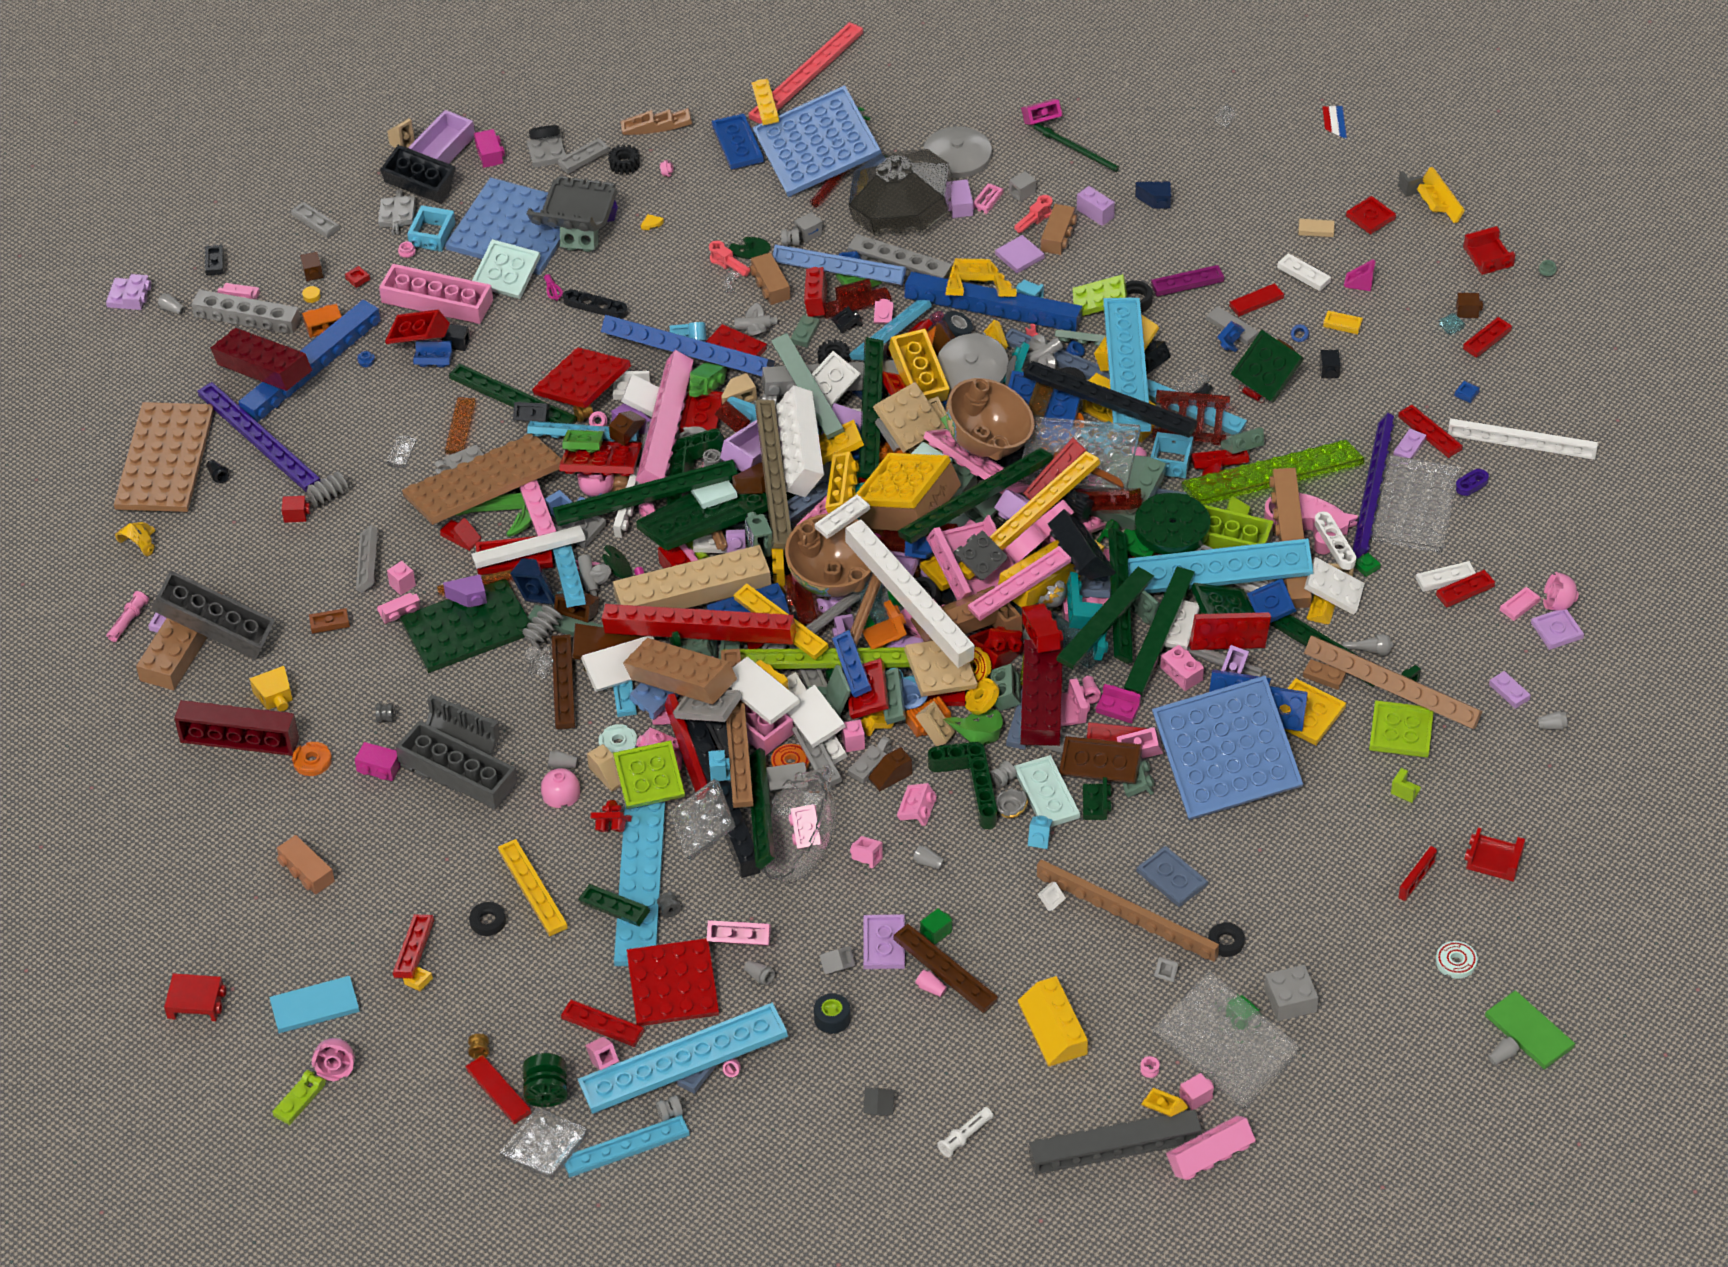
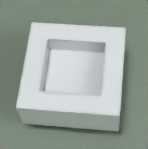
[1038,882,1066,911]

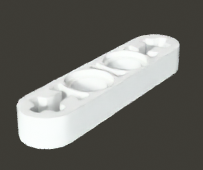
[1314,511,1356,570]

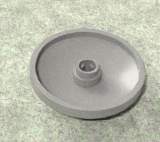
[923,126,992,178]
[937,334,1009,392]

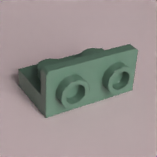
[1221,427,1264,454]
[1123,757,1155,798]

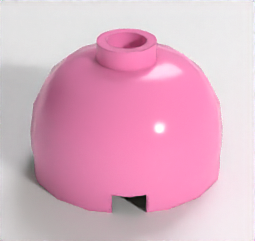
[577,472,615,497]
[1543,572,1579,611]
[541,768,580,808]
[312,1038,355,1081]

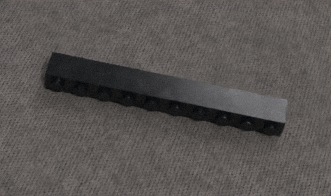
[684,719,760,878]

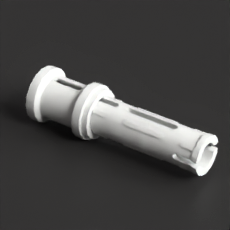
[937,1107,993,1157]

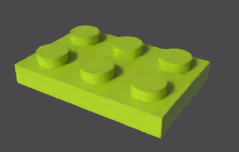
[1072,274,1127,316]

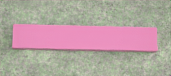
[968,546,1071,621]

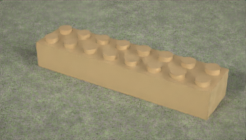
[613,545,771,608]

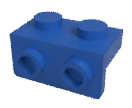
[413,340,452,367]

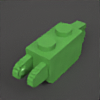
[689,363,727,397]

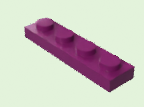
[1151,265,1224,296]

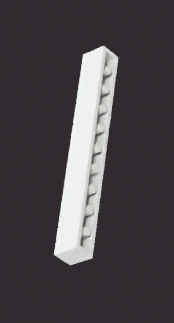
[845,519,974,668]

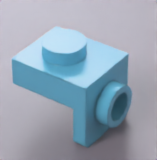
[1028,816,1052,849]

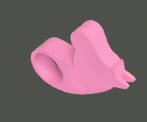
[1264,493,1358,555]
[1004,500,1074,563]

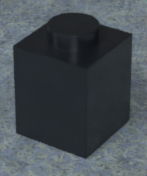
[441,324,470,351]
[1319,350,1340,378]

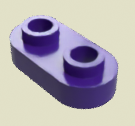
[1455,469,1489,496]

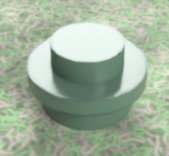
[1539,260,1557,276]

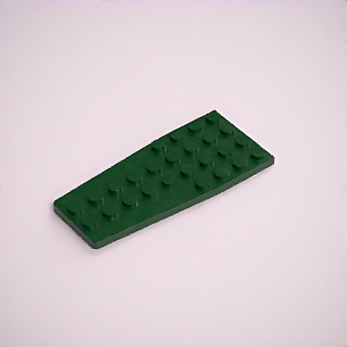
[636,469,796,550]

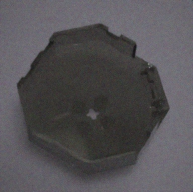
[848,149,953,235]

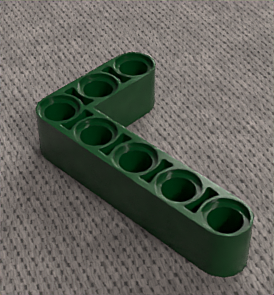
[666,428,725,504]
[928,742,997,830]

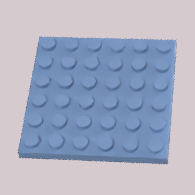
[752,85,882,197]
[445,177,560,275]
[1152,675,1303,820]

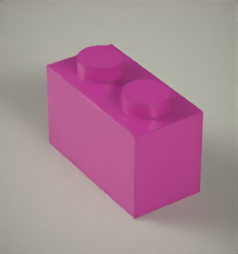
[1021,99,1062,125]
[474,129,505,168]
[354,742,401,781]

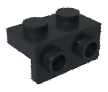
[1144,339,1171,375]

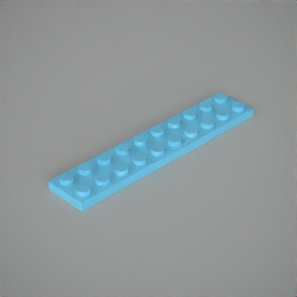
[1103,298,1151,432]
[1128,539,1313,593]
[614,801,665,966]
[578,1002,788,1114]

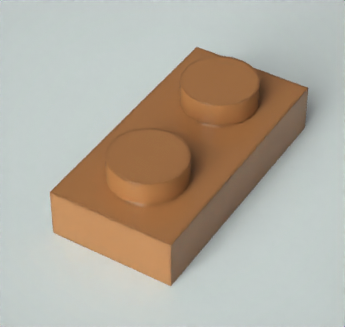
[1303,659,1346,690]

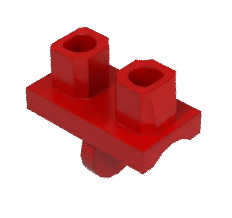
[984,626,1023,652]
[590,800,632,832]

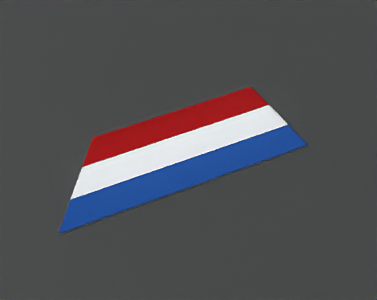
[1322,106,1347,139]

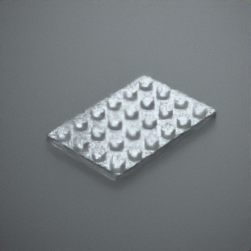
[1018,417,1141,492]
[1369,455,1461,553]
[1153,971,1301,1110]

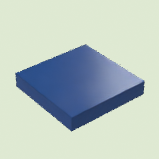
[1247,578,1296,623]

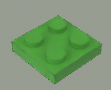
[562,430,604,452]

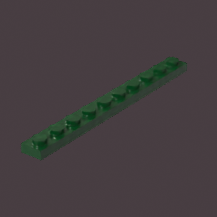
[858,337,884,479]
[898,448,1053,544]
[553,459,738,526]

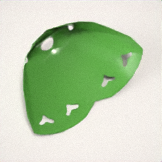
[943,710,1003,745]

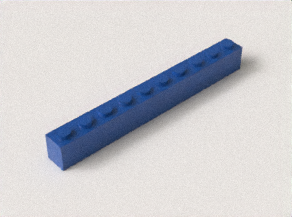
[904,272,1082,332]
[238,300,381,422]
[601,315,775,376]

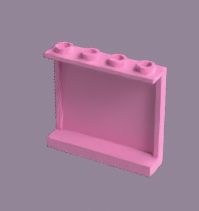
[926,515,1014,600]

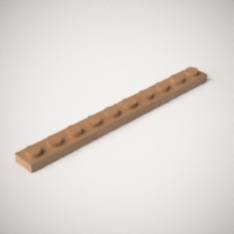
[1304,636,1482,729]
[720,649,753,808]
[1037,859,1219,962]

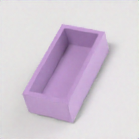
[408,110,475,164]
[720,420,762,472]

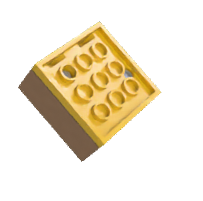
[854,453,961,531]

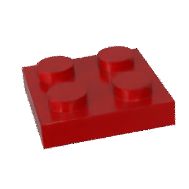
[1346,196,1396,235]

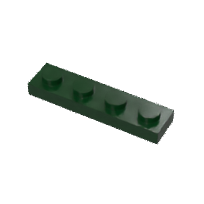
[578,884,651,927]

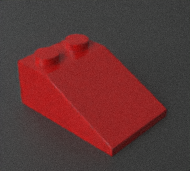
[968,627,1024,675]

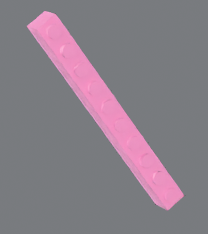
[636,350,694,484]

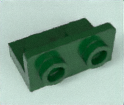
[1083,777,1111,820]

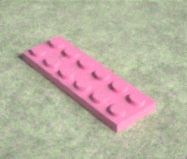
[923,429,1029,494]

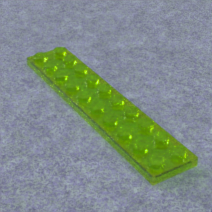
[1181,440,1364,505]

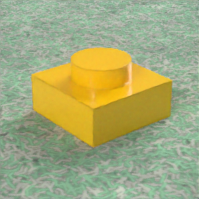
[403,967,433,991]

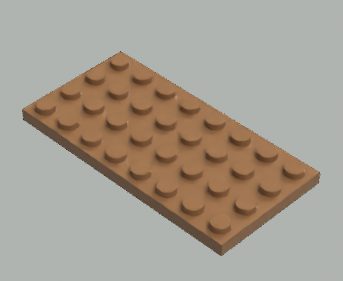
[114,402,215,512]
[402,434,561,525]

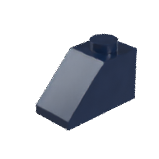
[1135,181,1171,209]

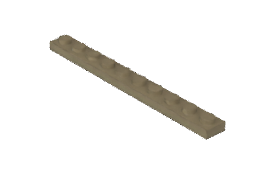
[755,400,791,549]

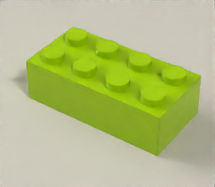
[1203,505,1274,549]

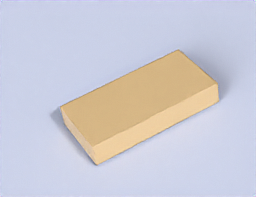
[1298,219,1334,237]

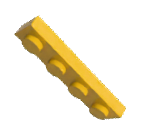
[751,79,779,125]

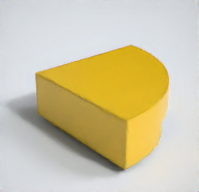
[641,214,664,230]

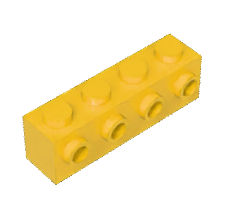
[825,451,859,513]

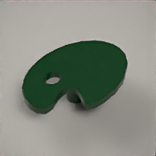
[729,237,771,259]
[602,545,632,579]

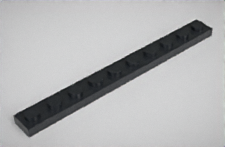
[1023,361,1198,438]

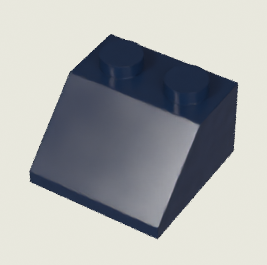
[510,558,555,604]

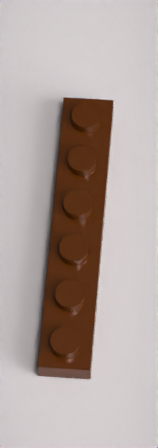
[551,634,575,729]
[893,923,998,1014]

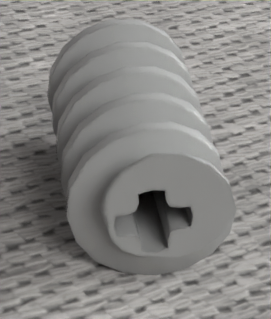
[307,471,348,508]
[522,605,563,648]

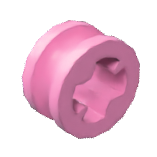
[1140,1056,1160,1078]

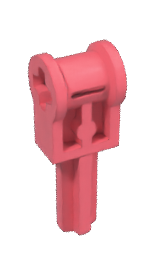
[1014,195,1053,233]
[709,240,750,277]

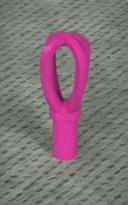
[544,274,563,301]

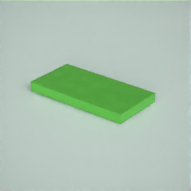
[1485,990,1575,1070]

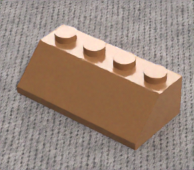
[911,592,998,642]

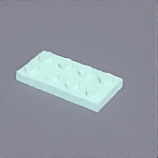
[1014,755,1080,827]

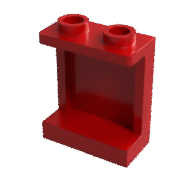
[1463,226,1515,275]
[1464,827,1525,882]
[164,973,226,1021]

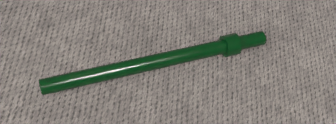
[1033,123,1119,172]

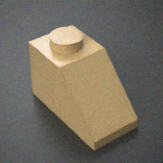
[387,118,415,148]
[721,373,757,411]
[587,744,621,792]

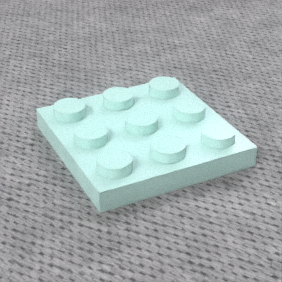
[472,239,541,299]

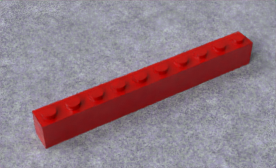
[601,604,796,645]

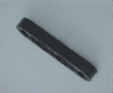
[563,289,628,319]

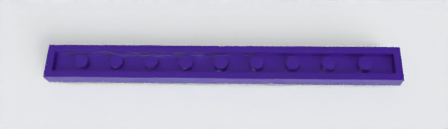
[197,382,320,492]
[1352,413,1394,559]

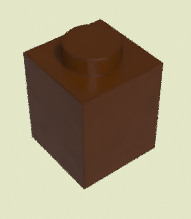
[300,252,323,282]
[1456,293,1483,318]

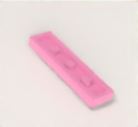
[519,479,556,536]

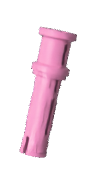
[106,591,149,642]

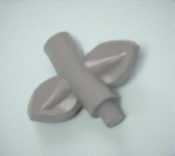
[734,302,778,336]
[1023,334,1064,369]
[578,554,611,596]

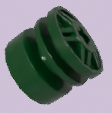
[522,1053,568,1108]

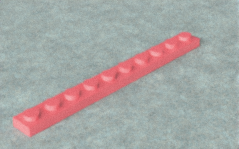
[749,22,863,124]

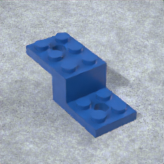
[1209,670,1308,731]

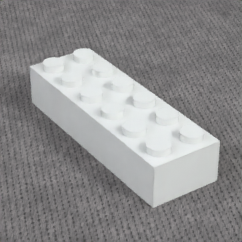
[775,385,824,497]

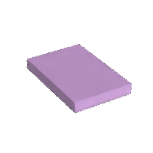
[864,915,905,969]

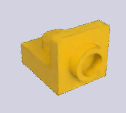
[861,710,894,736]

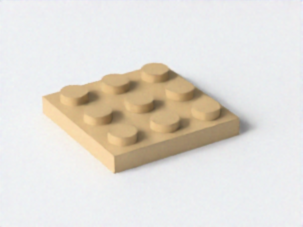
[873,382,946,453]
[904,641,977,697]

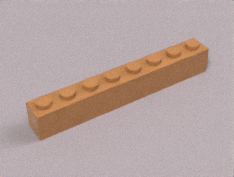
[1269,468,1312,608]

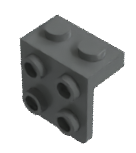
[953,530,1007,580]

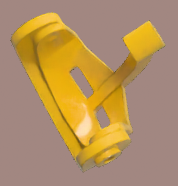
[115,522,155,557]

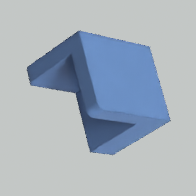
[545,490,572,520]

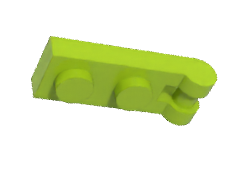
[272,1070,326,1125]

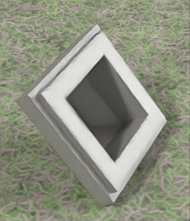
[1154,956,1179,982]

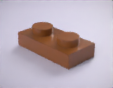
[309,608,350,634]

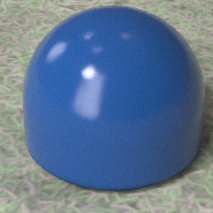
[1291,324,1310,342]
[1066,341,1085,357]

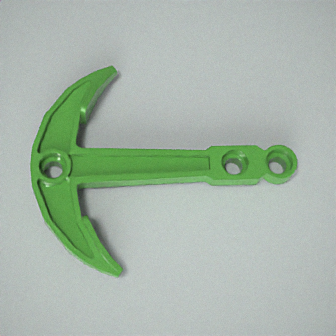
[456,487,532,537]

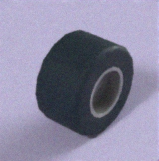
[942,311,973,337]

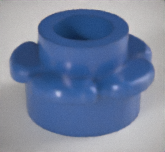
[357,351,375,367]

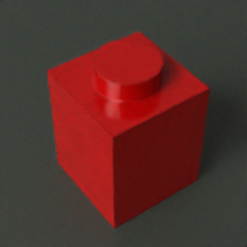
[282,496,310,523]

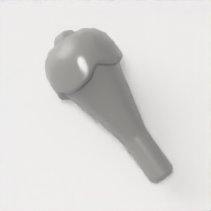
[1343,634,1393,656]

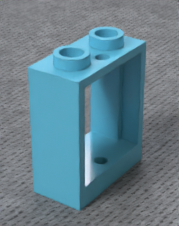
[407,205,456,252]
[1151,432,1193,478]

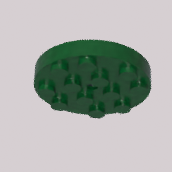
[1134,493,1211,555]

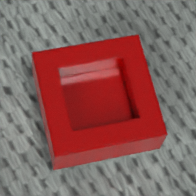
[345,266,370,288]

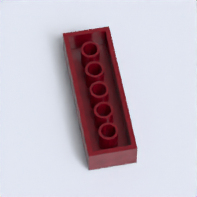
[210,328,312,391]
[1020,639,1063,746]
[174,700,299,756]

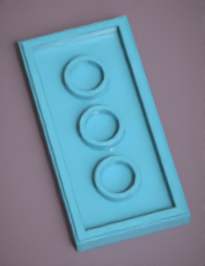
[269,976,360,1033]

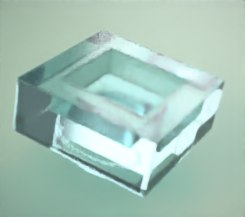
[1439,313,1465,335]

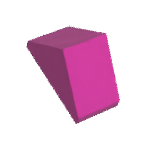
[1344,259,1375,291]

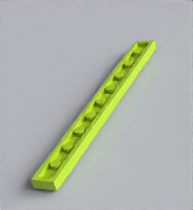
[740,647,910,669]

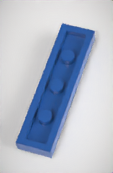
[832,630,872,698]

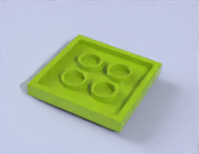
[1369,700,1434,758]
[613,740,685,809]

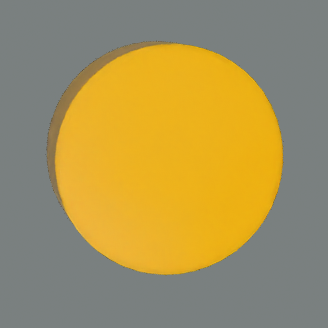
[302,286,321,303]

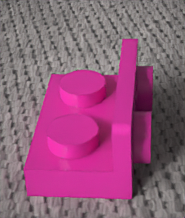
[1096,684,1141,724]

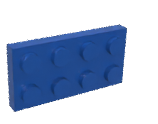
[711,113,764,169]

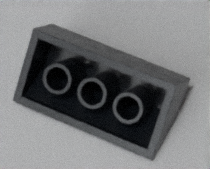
[380,144,456,204]
[1048,509,1116,580]

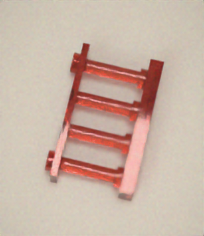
[1152,390,1230,445]

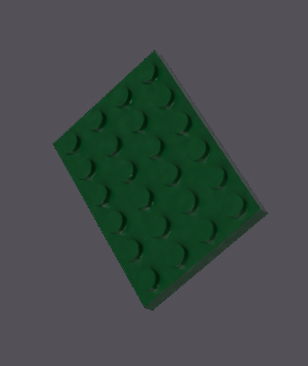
[400,578,531,673]

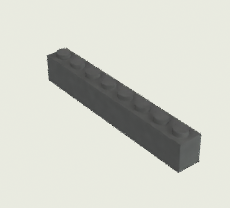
[1029,1109,1202,1175]

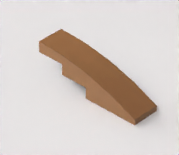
[621,108,692,135]

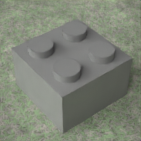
[1264,965,1318,1021]

